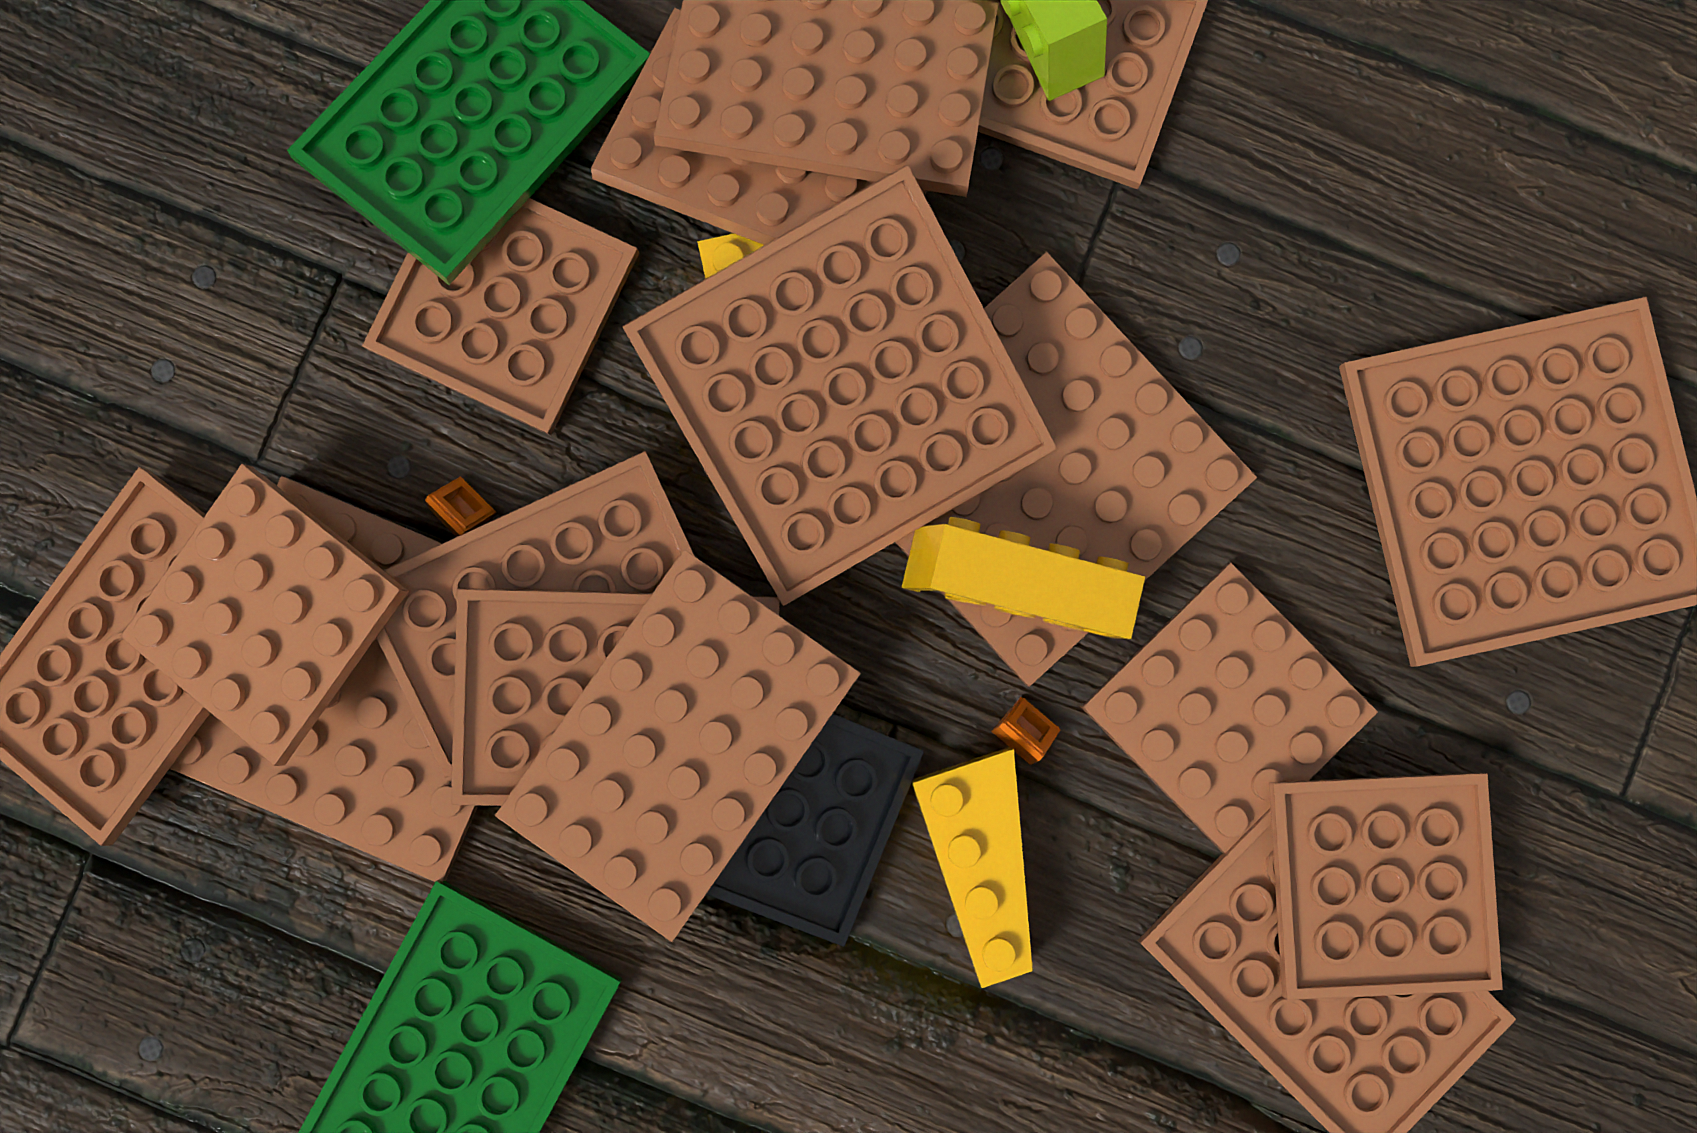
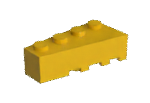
[901,517,1145,639]
[912,747,1033,988]

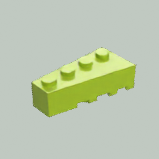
[1000,0,1107,101]

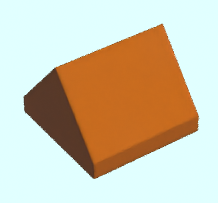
[425,476,496,537]
[991,697,1060,765]

